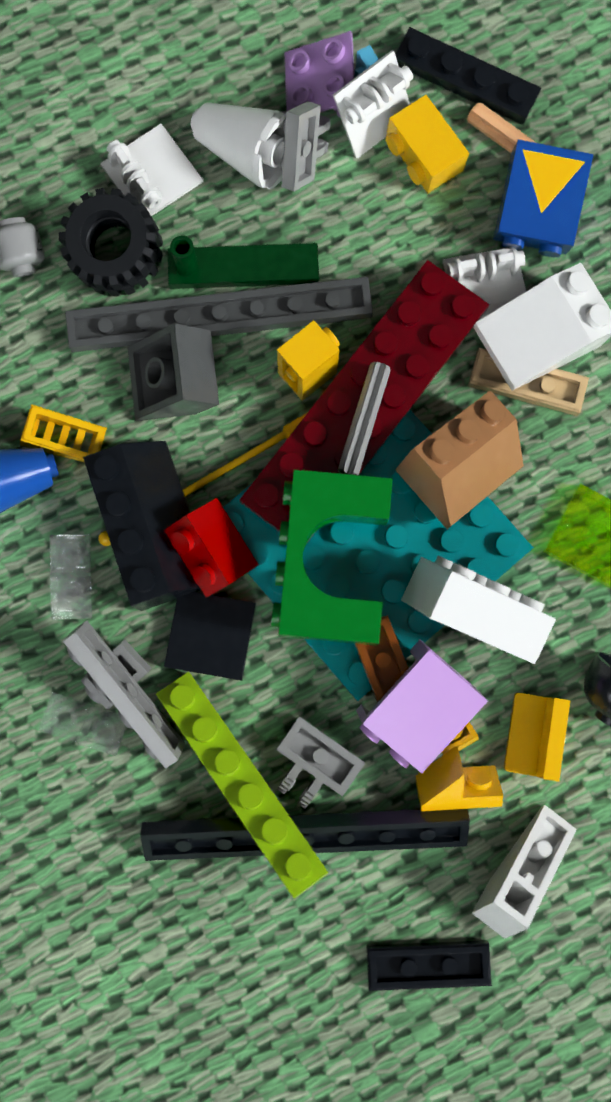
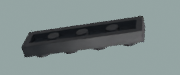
[395,27,541,125]

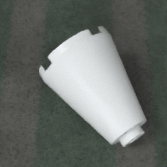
[191,103,286,189]

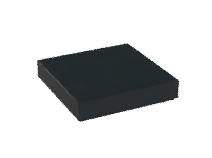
[164,592,256,681]

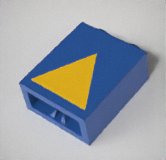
[493,139,594,258]

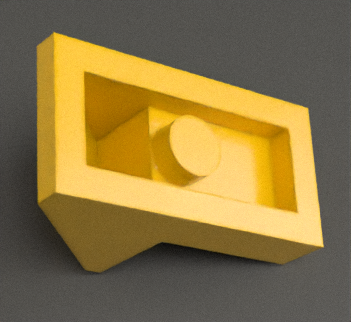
[415,747,503,812]

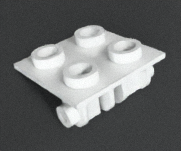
[333,50,413,159]
[100,124,204,216]
[443,248,526,329]

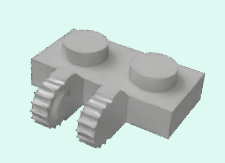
[281,101,330,192]
[276,716,365,809]

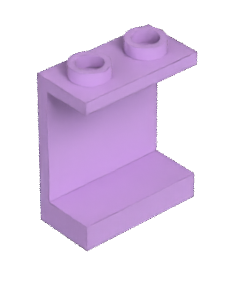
[356,640,488,773]

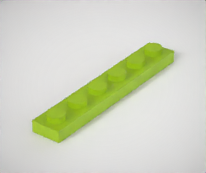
[156,671,328,899]

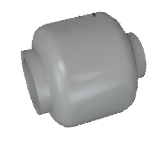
[0,217,45,277]

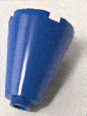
[0,448,59,513]

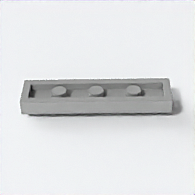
[63,620,186,769]

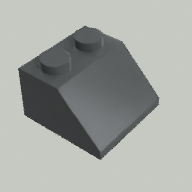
[128,323,219,421]

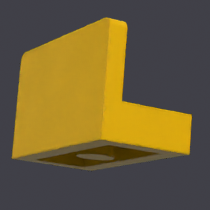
[504,693,571,782]

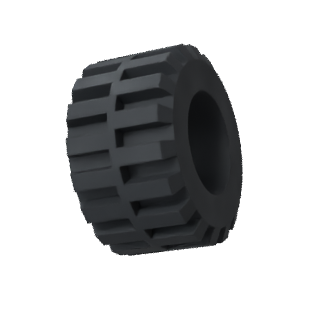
[59,188,163,296]

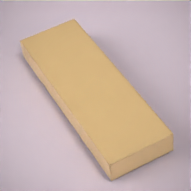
[468,348,589,416]

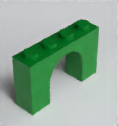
[271,469,393,646]

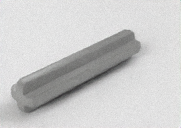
[338,362,391,475]

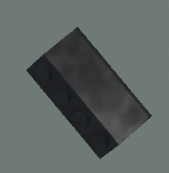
[83,441,201,611]

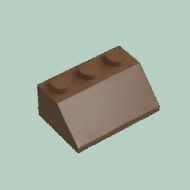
[395,390,524,529]

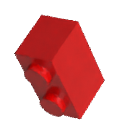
[164,498,259,598]

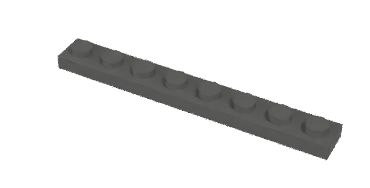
[65,277,373,352]

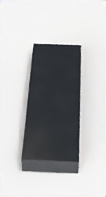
[366,940,492,991]

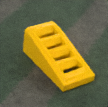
[20,404,107,462]

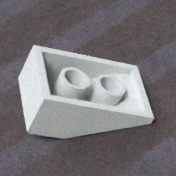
[473,263,611,391]

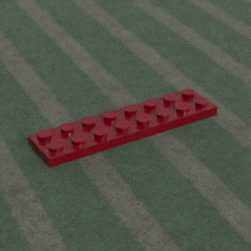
[239,260,490,543]

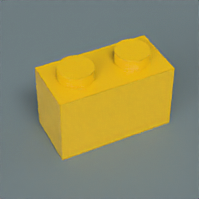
[386,95,469,194]
[277,320,340,401]

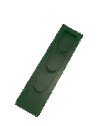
[167,236,319,289]

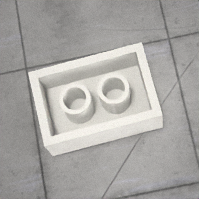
[401,556,556,664]

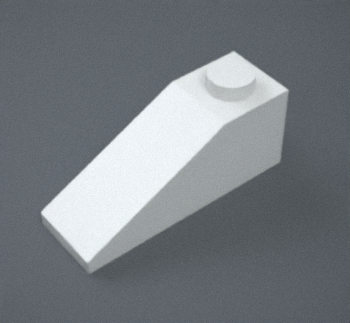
[472,805,577,939]

